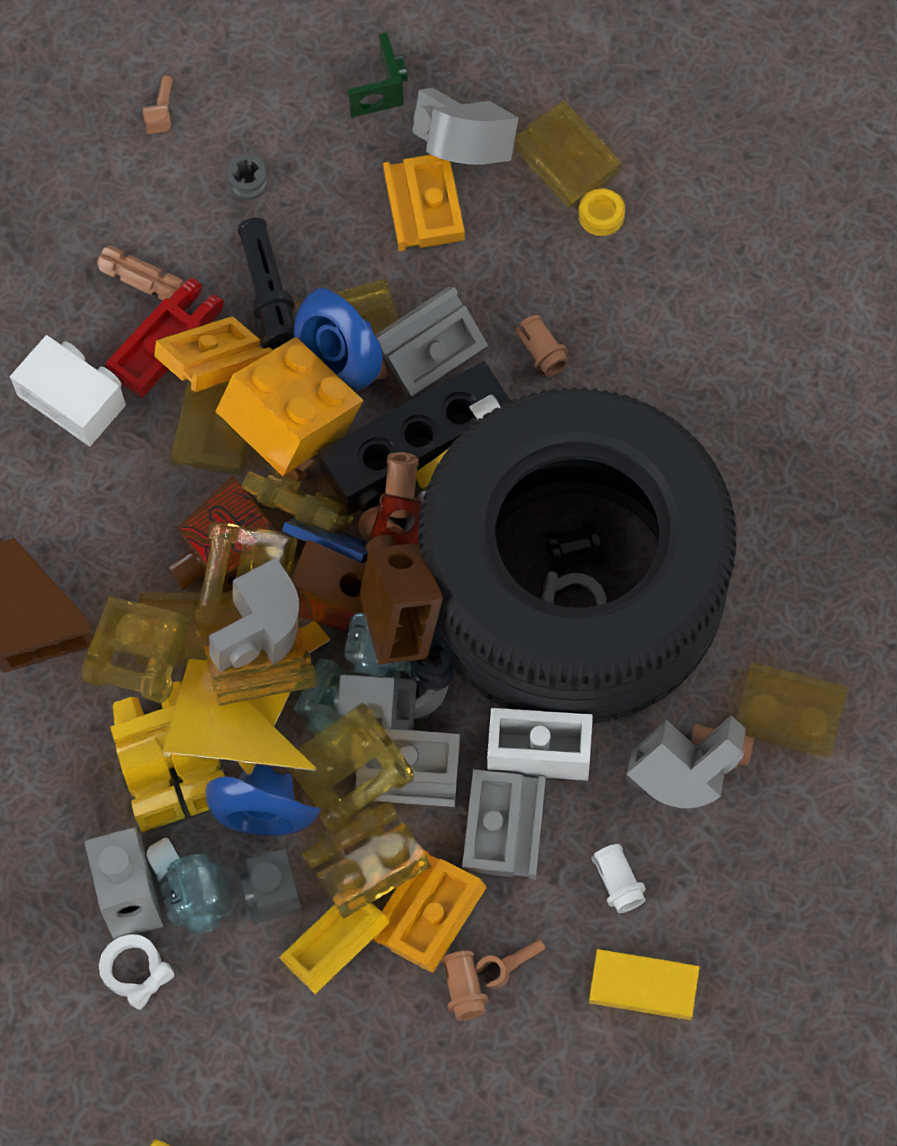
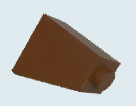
[0,538,98,673]

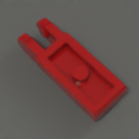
[104,278,224,399]

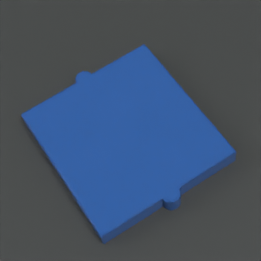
[282,517,368,563]

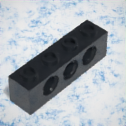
[318,361,511,515]

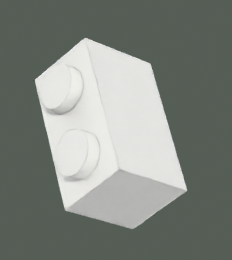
[10,335,126,446]
[487,708,593,781]

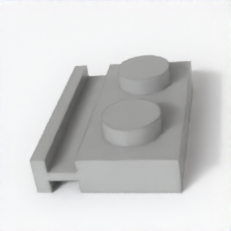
[375,287,488,396]
[354,727,461,807]
[462,769,546,880]

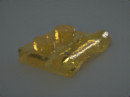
[191,522,298,626]
[81,596,192,703]
[287,702,414,832]

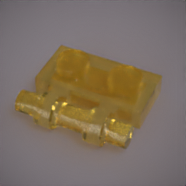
[242,471,354,535]
[301,801,432,919]

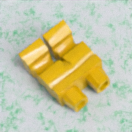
[110,681,225,833]

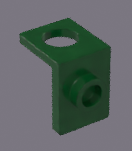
[348,32,408,118]

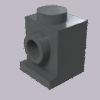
[334,675,417,730]
[240,848,302,924]

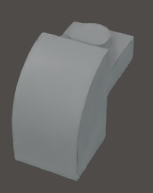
[412,88,518,165]
[209,558,299,672]
[627,716,746,808]

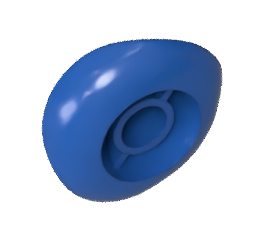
[294,287,383,392]
[205,766,322,836]

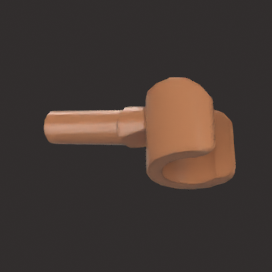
[143,76,173,134]
[476,939,546,989]

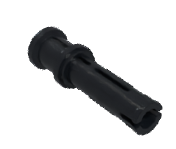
[237,217,295,350]

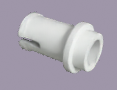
[591,844,646,913]

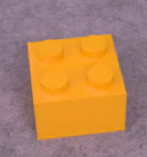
[215,337,364,476]

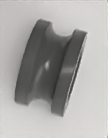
[226,154,268,200]

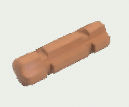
[97,246,184,301]

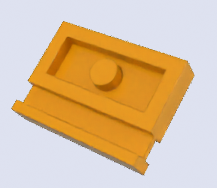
[383,155,465,252]
[154,316,273,392]
[372,849,487,973]

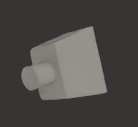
[85,828,164,940]

